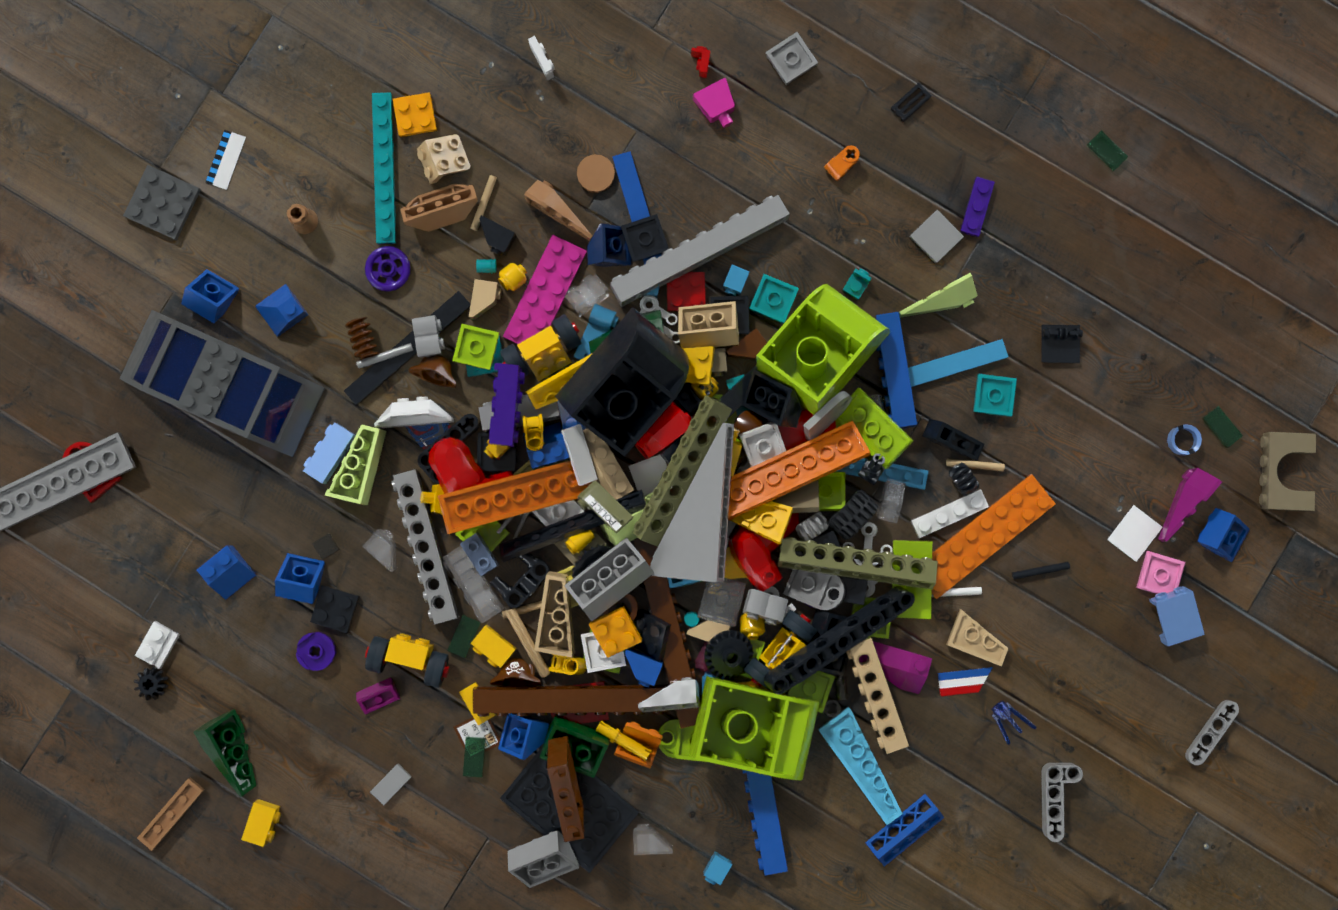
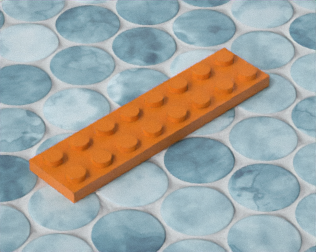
[728,420,870,521]
[438,460,592,534]
[932,474,1056,600]

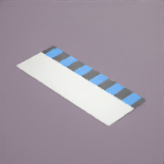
[205,130,246,190]

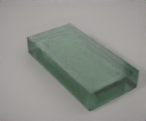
[1087,130,1128,171]
[1202,406,1243,448]
[447,615,481,658]
[463,736,486,777]

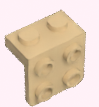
[417,134,470,184]

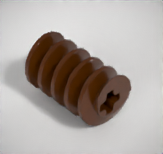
[345,317,379,360]

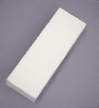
[561,424,598,486]

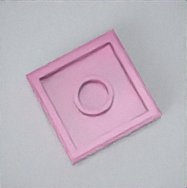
[1136,551,1185,594]

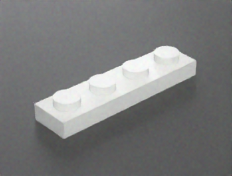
[911,489,989,538]

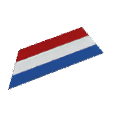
[938,667,993,696]

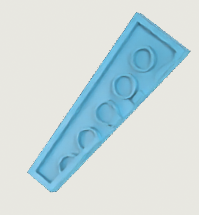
[818,707,902,825]

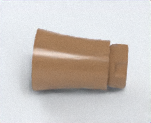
[287,204,318,234]

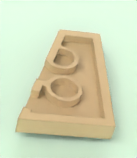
[946,609,1008,666]

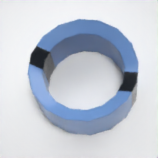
[1167,424,1202,456]

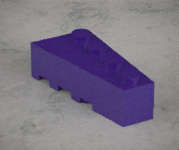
[489,363,525,447]

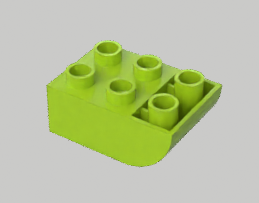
[756,284,890,415]
[689,676,820,780]

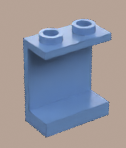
[1149,586,1205,646]

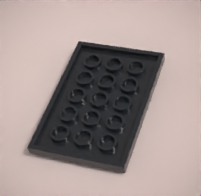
[500,746,639,873]

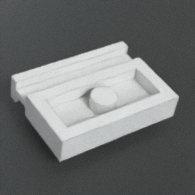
[528,36,555,80]
[135,621,180,669]

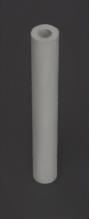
[356,343,413,369]

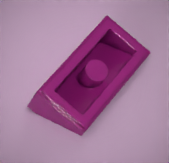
[356,677,400,714]

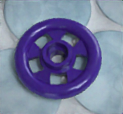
[365,246,410,291]

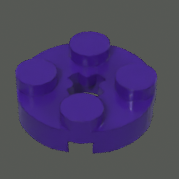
[296,632,336,671]

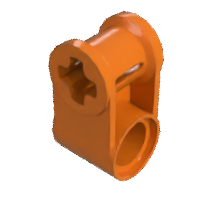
[824,145,860,181]

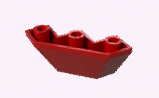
[635,402,692,459]

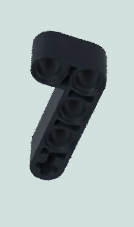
[417,414,480,484]

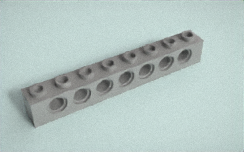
[392,469,459,625]

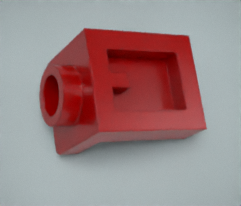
[691,46,710,78]

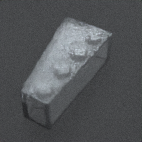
[443,546,505,623]

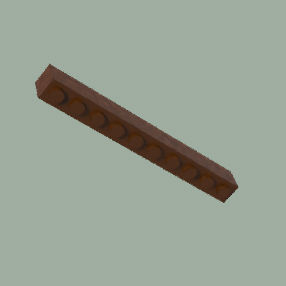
[633,538,701,729]
[473,685,668,717]

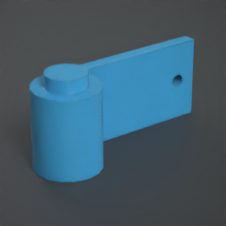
[574,304,619,360]

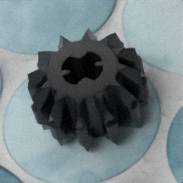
[949,462,979,496]
[133,667,168,700]

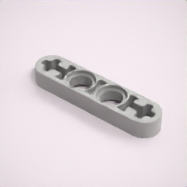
[1185,700,1239,765]

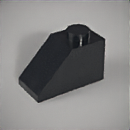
[479,215,517,256]

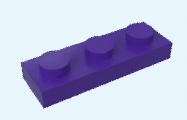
[960,177,995,237]

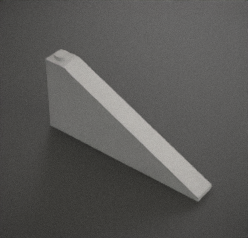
[650,423,734,582]

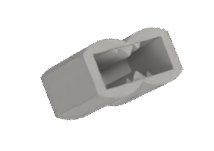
[412,315,445,358]
[743,589,788,626]

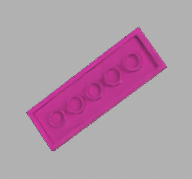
[503,235,587,344]

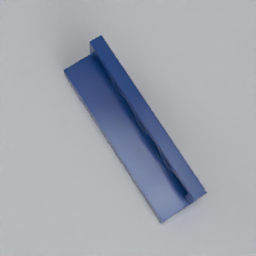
[865,794,944,867]

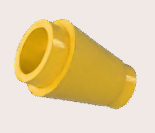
[565,530,595,555]

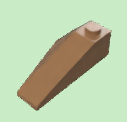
[524,180,593,241]

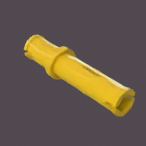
[596,721,652,761]

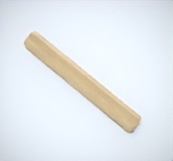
[506,608,550,678]

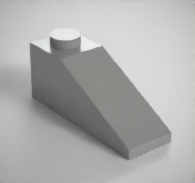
[638,677,700,713]

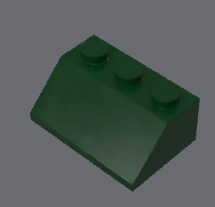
[540,715,609,778]

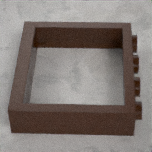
[547,736,584,842]

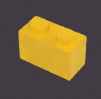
[470,624,517,668]
[241,799,281,847]

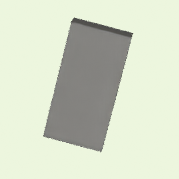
[370,763,412,805]

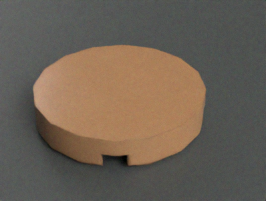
[577,154,615,193]

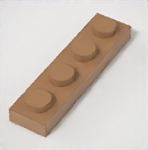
[137,777,205,851]

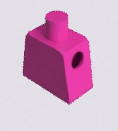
[693,78,735,128]

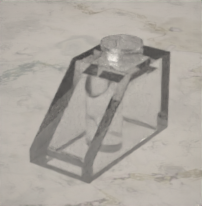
[877,478,906,524]
[362,529,397,572]
[633,824,673,855]

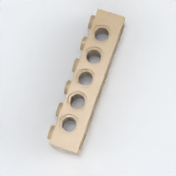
[846,636,909,754]

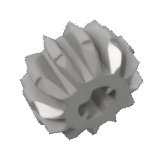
[795,512,829,542]

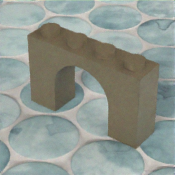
[1259,432,1316,511]

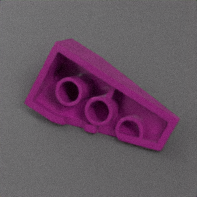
[1158,468,1222,542]
[859,641,932,694]

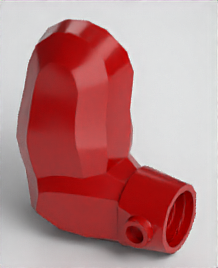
[428,437,514,494]
[728,513,799,592]

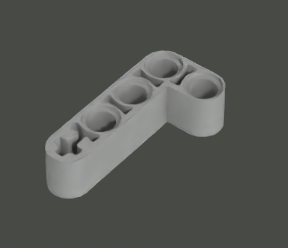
[1041,763,1083,842]

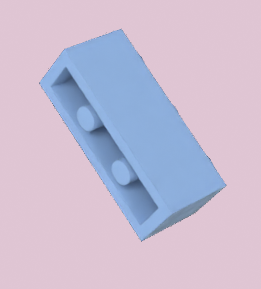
[303,422,356,484]

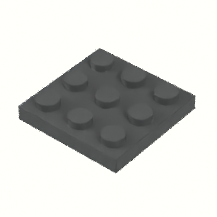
[123,165,201,241]

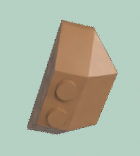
[400,184,478,232]

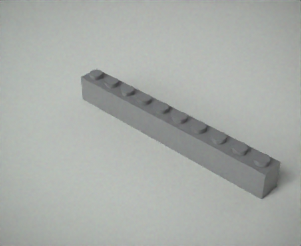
[610,195,789,307]

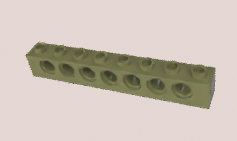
[632,395,732,547]
[778,537,938,589]

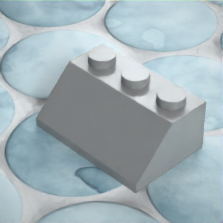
[508,831,579,888]

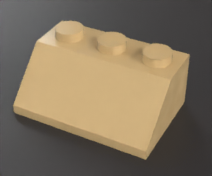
[678,301,739,348]

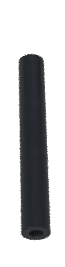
[1012,562,1070,580]

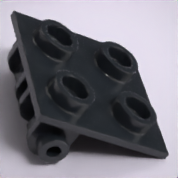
[1041,325,1083,363]

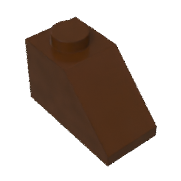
[726,328,767,360]

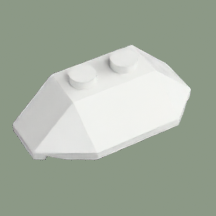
[374,397,454,429]

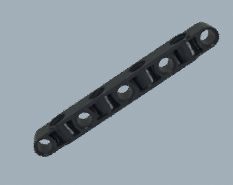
[764,586,915,695]

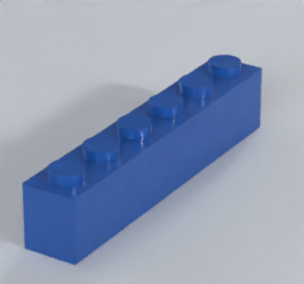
[875,312,917,429]
[742,770,788,875]

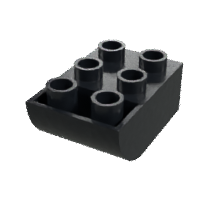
[555,307,689,457]

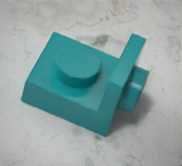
[842,268,872,300]

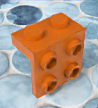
[614,722,663,769]

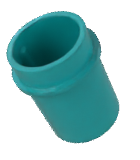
[476,258,497,274]
[684,611,699,627]

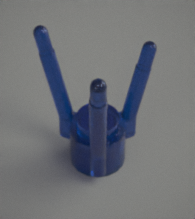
[991,700,1037,745]

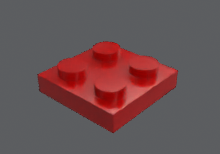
[667,272,705,312]

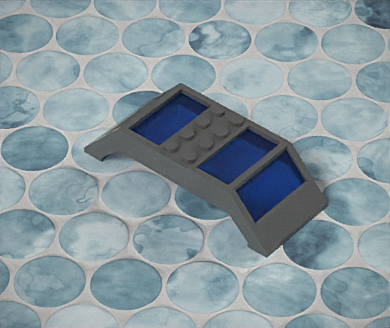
[119,310,325,457]

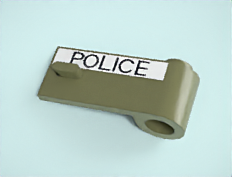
[577,481,633,534]

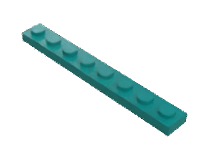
[372,92,396,244]

